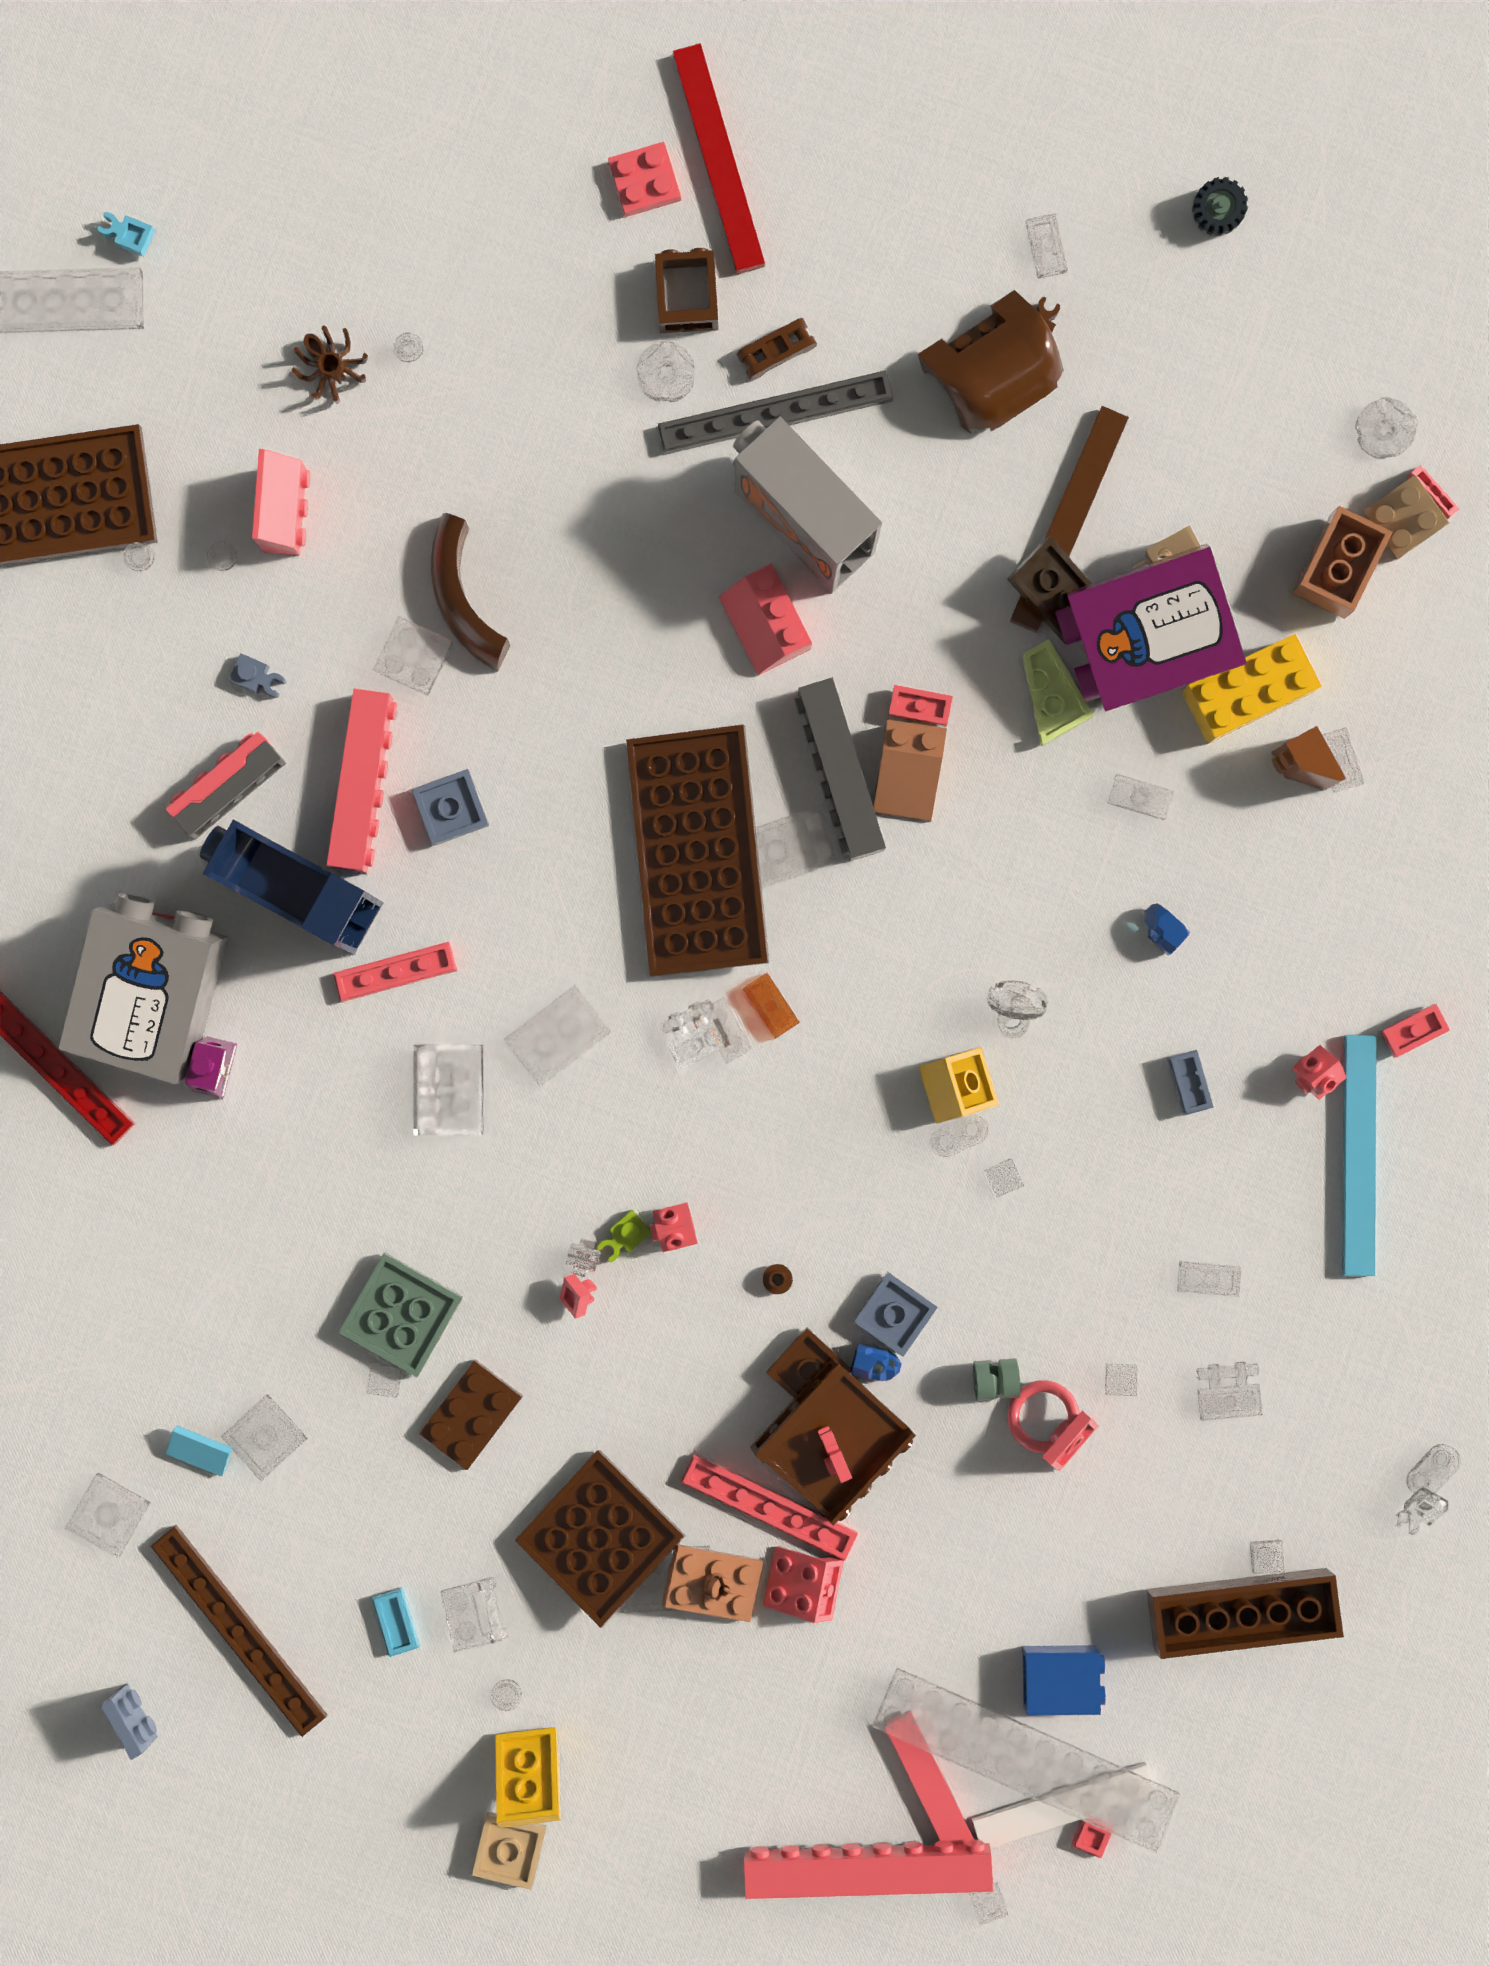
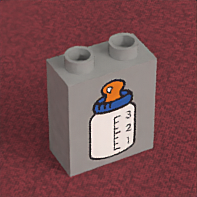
[58,893,228,1084]

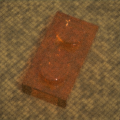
[742,973,800,1039]

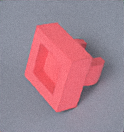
[559,1274,597,1319]

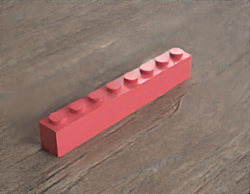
[744,1840,993,1899]

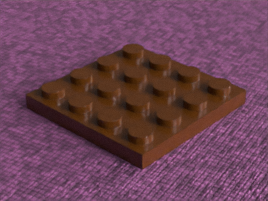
[515,1450,686,1628]

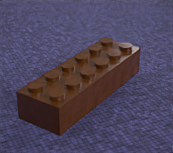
[1146,1568,1344,1659]

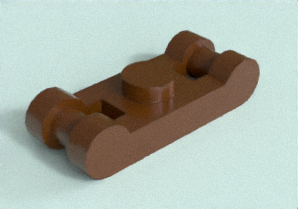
[736,318,817,381]

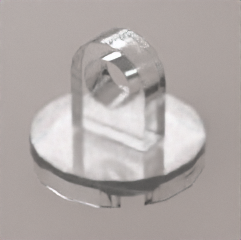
[987,980,1048,1039]

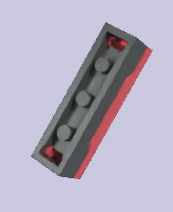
[166,732,286,840]

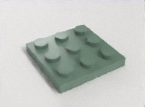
[338,1253,463,1377]

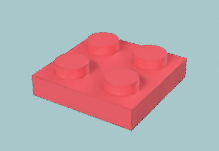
[608,142,681,217]

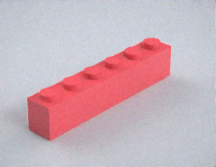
[327,688,397,873]

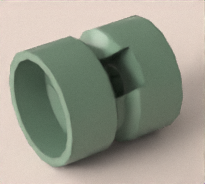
[973,1358,1020,1401]

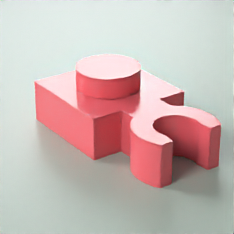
[817,1425,852,1483]

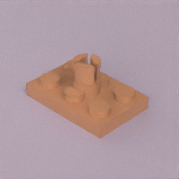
[661,1544,763,1622]

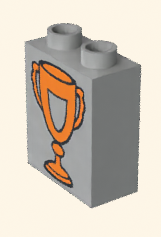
[733,416,882,593]

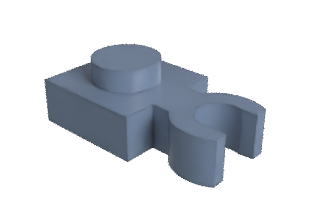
[228,653,286,698]

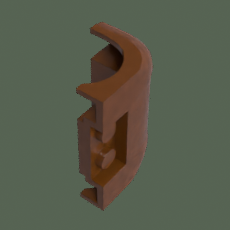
[917,290,1064,433]

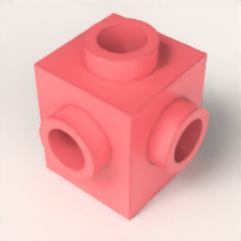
[1292,1045,1347,1100]
[650,1202,698,1253]

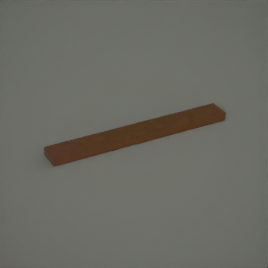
[1009,406,1129,633]
[150,1525,328,1737]

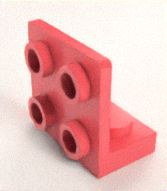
[763,1546,844,1623]

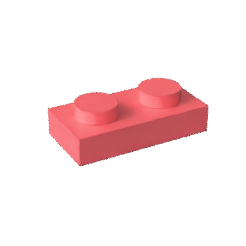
[888,685,953,727]
[1380,1004,1450,1058]

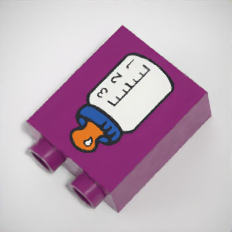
[1055,544,1247,712]

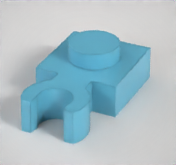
[97,212,155,257]

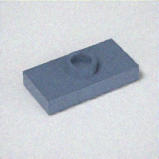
[1167,1050,1214,1116]

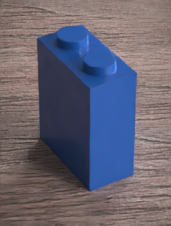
[1022,1645,1106,1715]

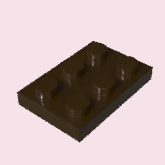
[1007,536,1092,644]

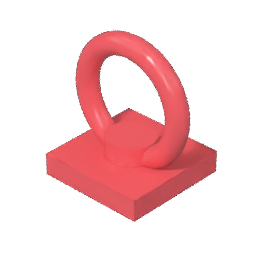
[1007,1380,1099,1471]

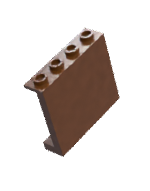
[750,1357,916,1526]

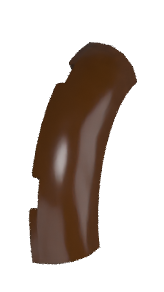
[431,513,511,672]

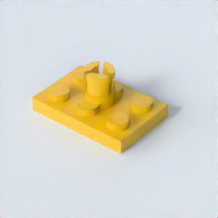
[496,1727,561,1828]

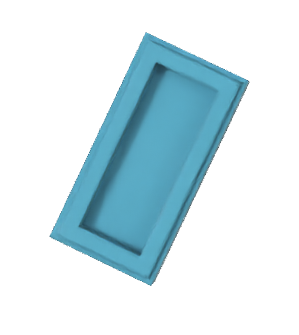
[166,1426,233,1477]
[372,1587,420,1657]

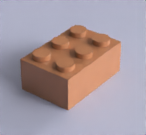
[1292,506,1393,619]

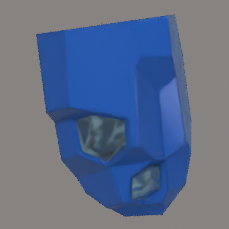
[1144,903,1190,955]
[850,1343,902,1381]

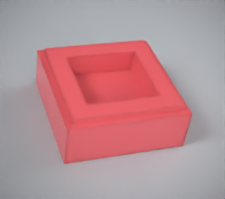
[1072,1817,1113,1858]

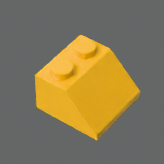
[918,1047,999,1124]

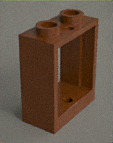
[655,248,718,333]

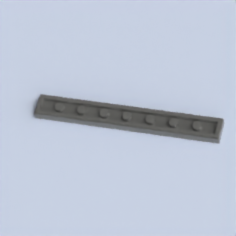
[658,370,893,455]

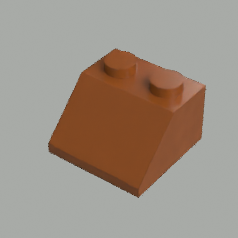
[1271,726,1346,790]

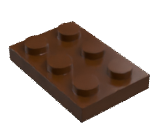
[419,1359,523,1470]

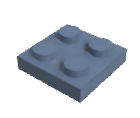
[412,769,489,846]
[853,1271,938,1357]
[100,1684,158,1760]

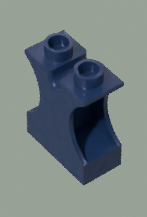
[200,819,384,954]

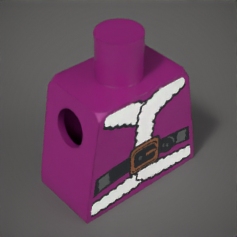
[185,1036,237,1099]

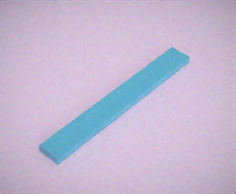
[1342,1035,1377,1276]

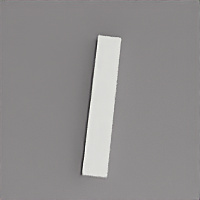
[972,1762,1156,1848]

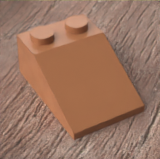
[873,720,947,821]

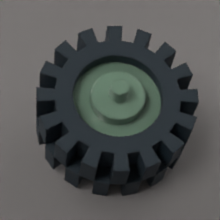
[1192,177,1248,236]

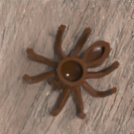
[291,325,368,404]

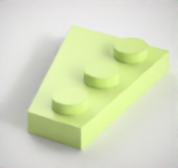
[1022,639,1094,747]

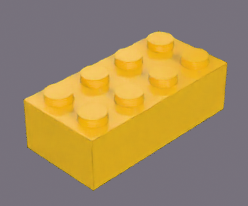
[1181,633,1322,744]

